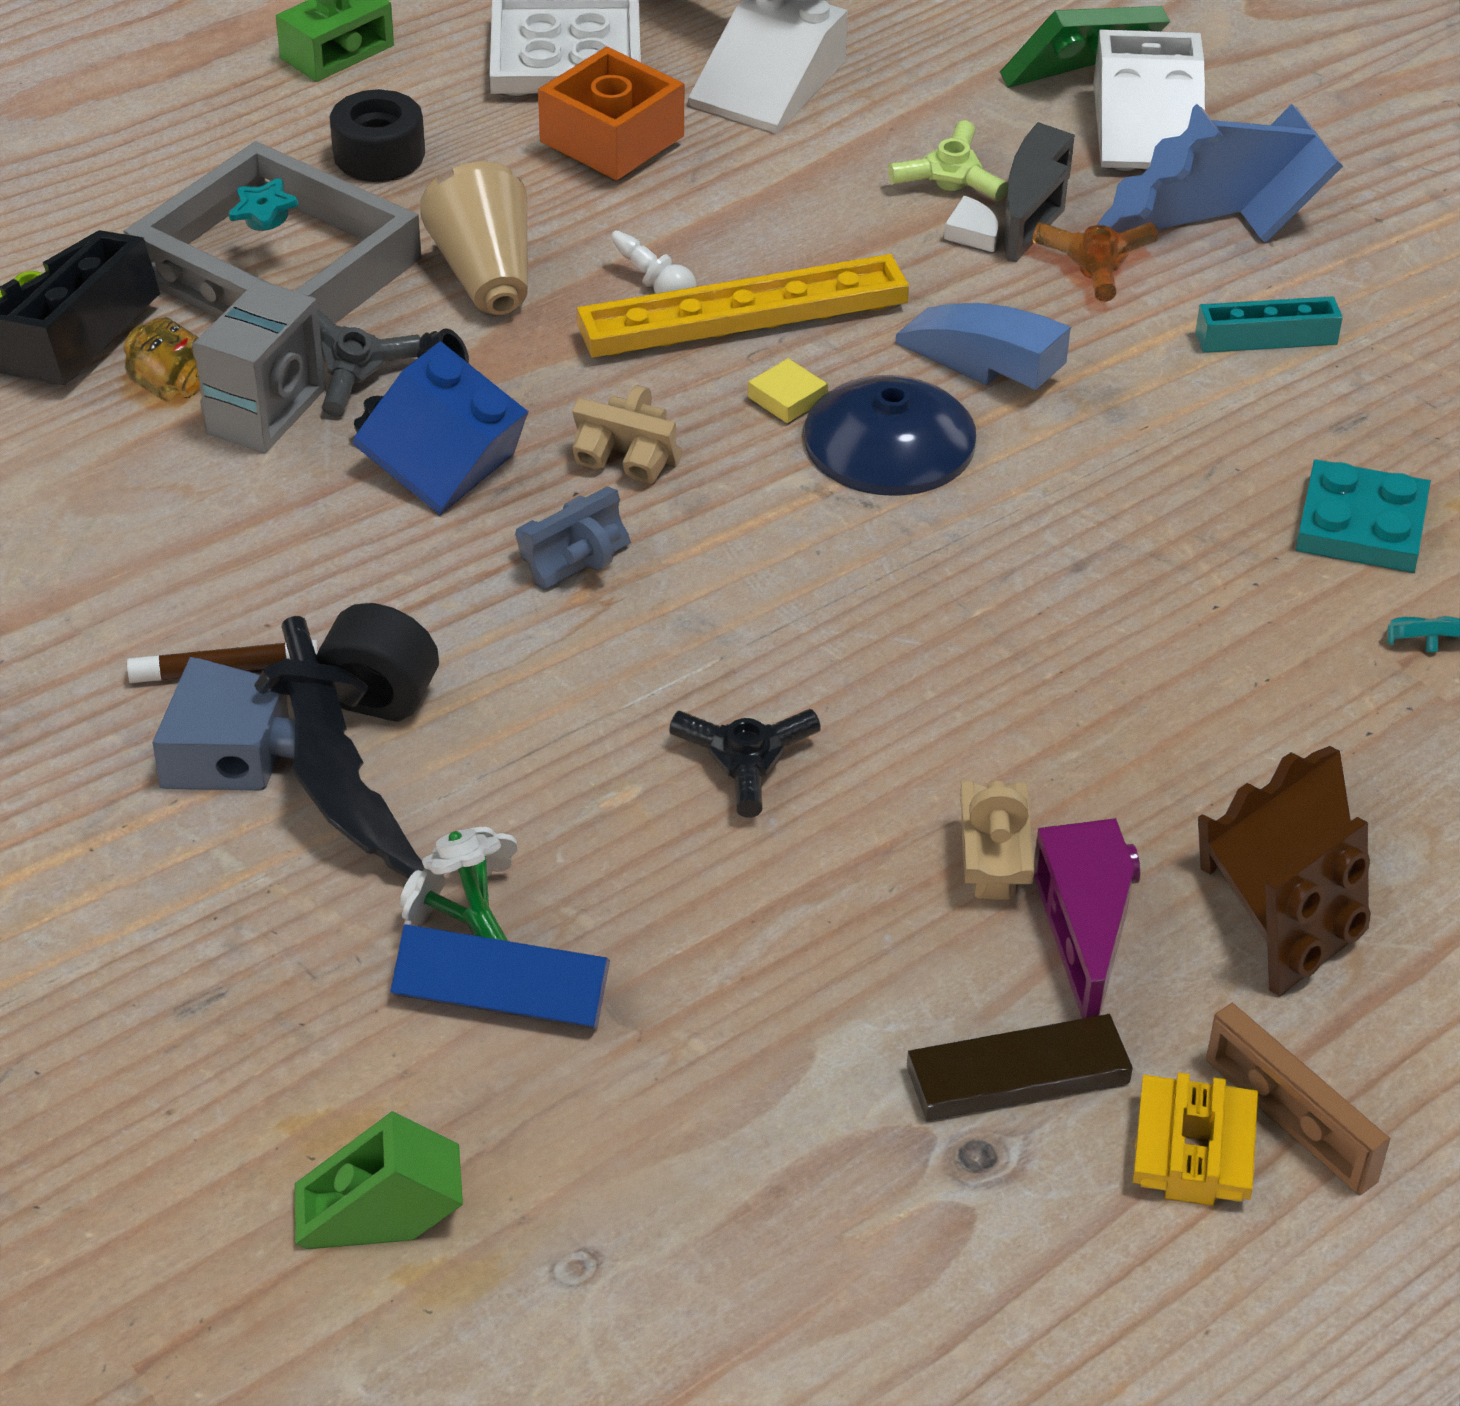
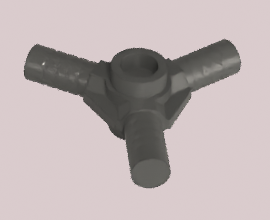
[318,310,420,416]

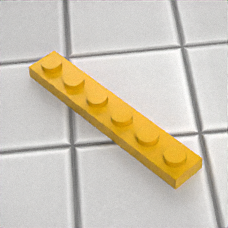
[577,254,909,358]

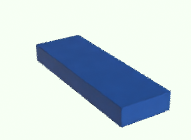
[390,924,610,1029]

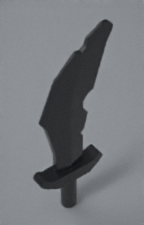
[254,616,425,879]

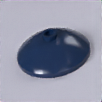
[804,375,976,496]

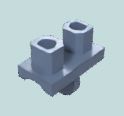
[515,486,631,589]

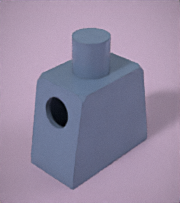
[152,657,295,790]

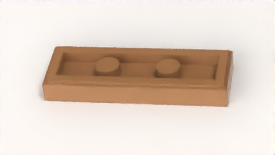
[1206,1002,1391,1195]

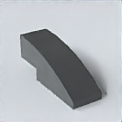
[1004,122,1075,262]

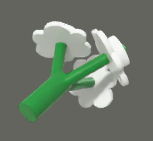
[399,827,517,941]

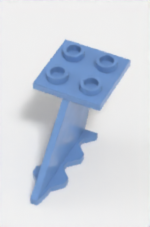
[1092,103,1343,243]

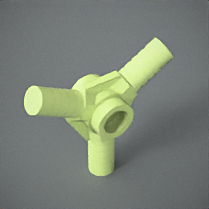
[888,120,1008,201]

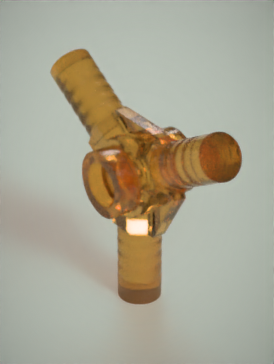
[1032,222,1158,302]

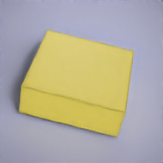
[748,358,828,423]

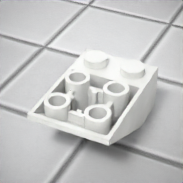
[1093,30,1205,171]

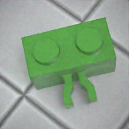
[275,0,394,82]

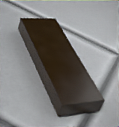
[907,1014,1133,1121]

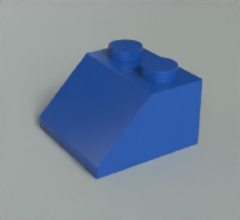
[352,341,529,515]

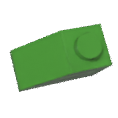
[295,1111,463,1249]

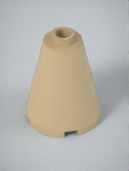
[420,161,528,315]

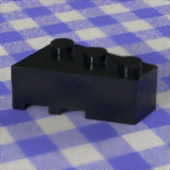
[0,230,161,385]

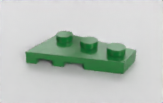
[1000,6,1170,88]

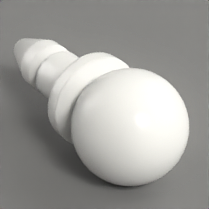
[611,230,697,294]

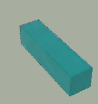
[1195,296,1343,353]

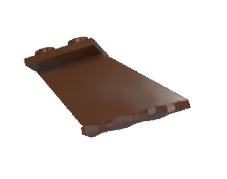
[1198,746,1371,996]

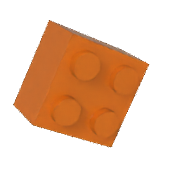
[538,46,685,181]

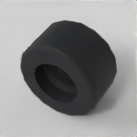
[329,89,425,181]
[316,603,439,722]

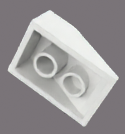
[688,0,848,134]

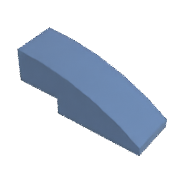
[895,303,1071,390]

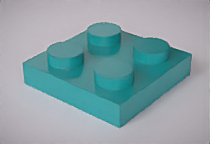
[1295,459,1431,573]

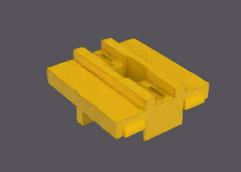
[1132,1072,1258,1206]

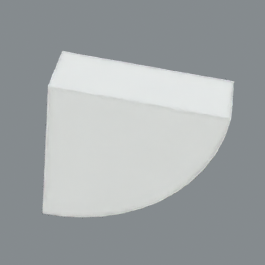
[944,196,998,252]

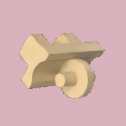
[572,385,683,484]
[960,781,1034,900]

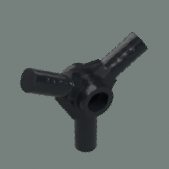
[669,708,821,818]

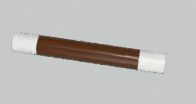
[127,639,318,683]

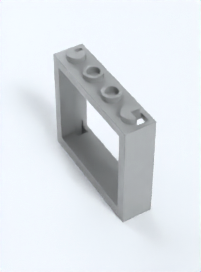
[123,141,422,324]

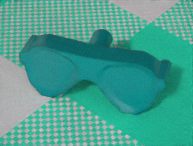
[1387,616,1460,652]

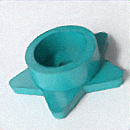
[229,178,299,231]

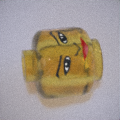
[123,317,201,402]

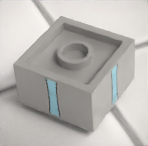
[192,279,326,454]

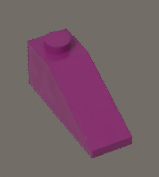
[1033,818,1140,1019]

